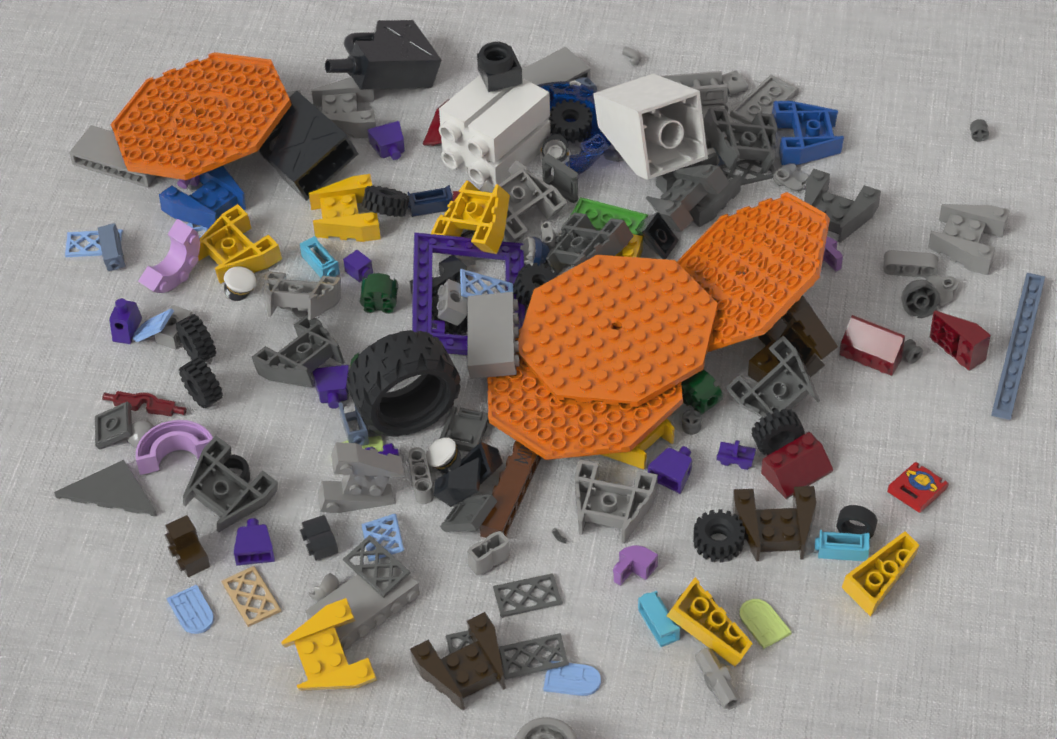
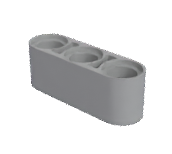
[883,250,938,278]
[408,447,433,504]

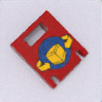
[887,462,949,513]

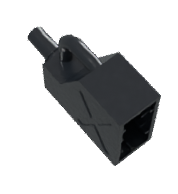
[325,20,442,90]
[259,91,358,201]

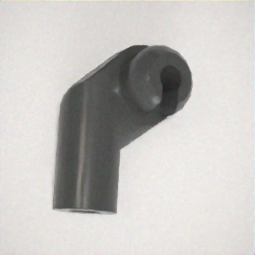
[602,142,622,162]

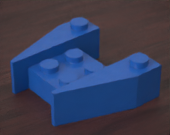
[772,101,844,165]
[159,166,246,228]

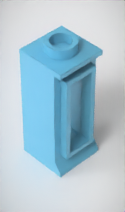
[300,236,340,278]
[814,530,870,561]
[638,590,680,647]

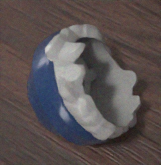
[520,236,550,267]

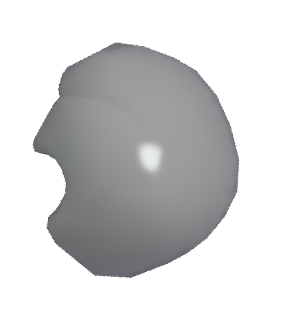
[127,420,155,448]
[309,573,339,602]

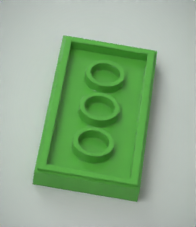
[571,197,648,235]

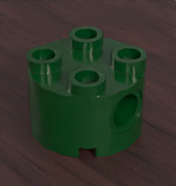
[359,273,399,314]
[681,369,723,415]

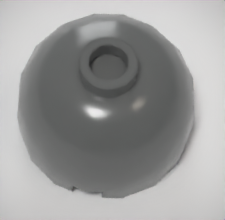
[901,280,941,318]

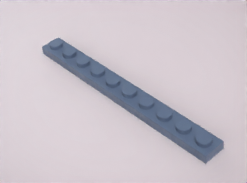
[991,273,1045,420]

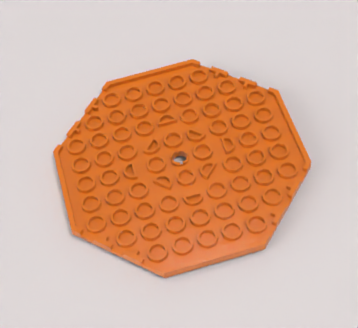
[111,52,292,180]
[677,192,830,352]
[516,255,718,407]
[487,326,683,460]

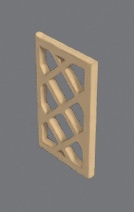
[221,566,282,627]

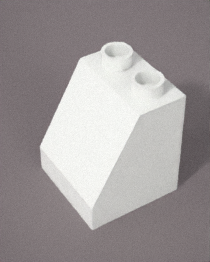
[593,74,708,180]

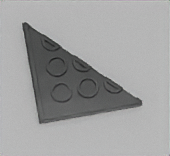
[54,460,157,516]

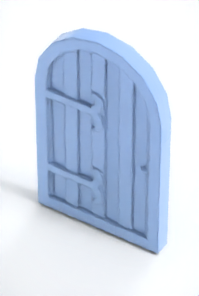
[133,308,174,342]
[166,584,214,634]
[543,661,601,696]

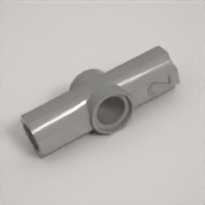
[695,648,741,710]

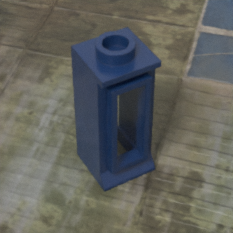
[407,185,453,217]

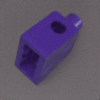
[367,121,405,160]
[109,298,142,344]
[313,365,349,409]
[648,446,692,494]
[234,518,275,566]

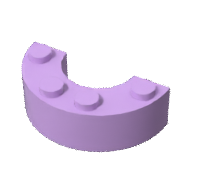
[138,219,200,293]
[136,420,213,475]

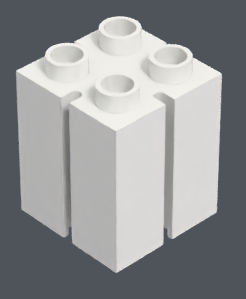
[439,75,551,187]

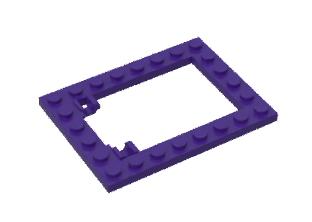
[412,232,525,356]

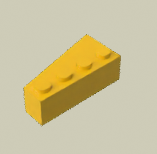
[667,577,753,667]

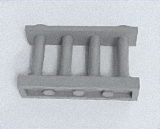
[661,71,728,105]

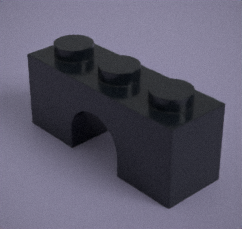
[410,255,468,298]

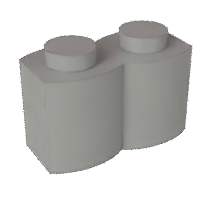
[467,531,510,575]

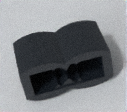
[300,515,339,561]

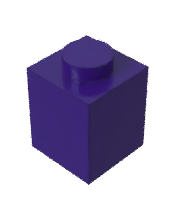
[343,250,373,283]

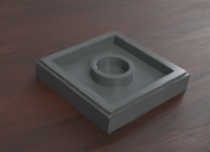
[95,401,132,449]

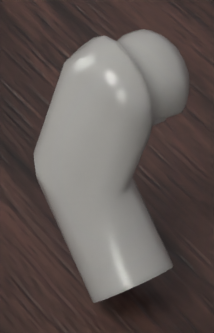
[622,46,641,65]

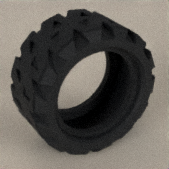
[347,330,461,437]

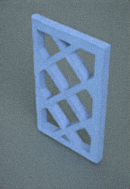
[65,229,123,257]
[460,269,513,298]
[361,514,404,562]

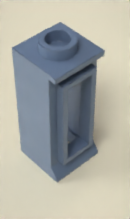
[97,223,126,271]
[338,403,369,446]

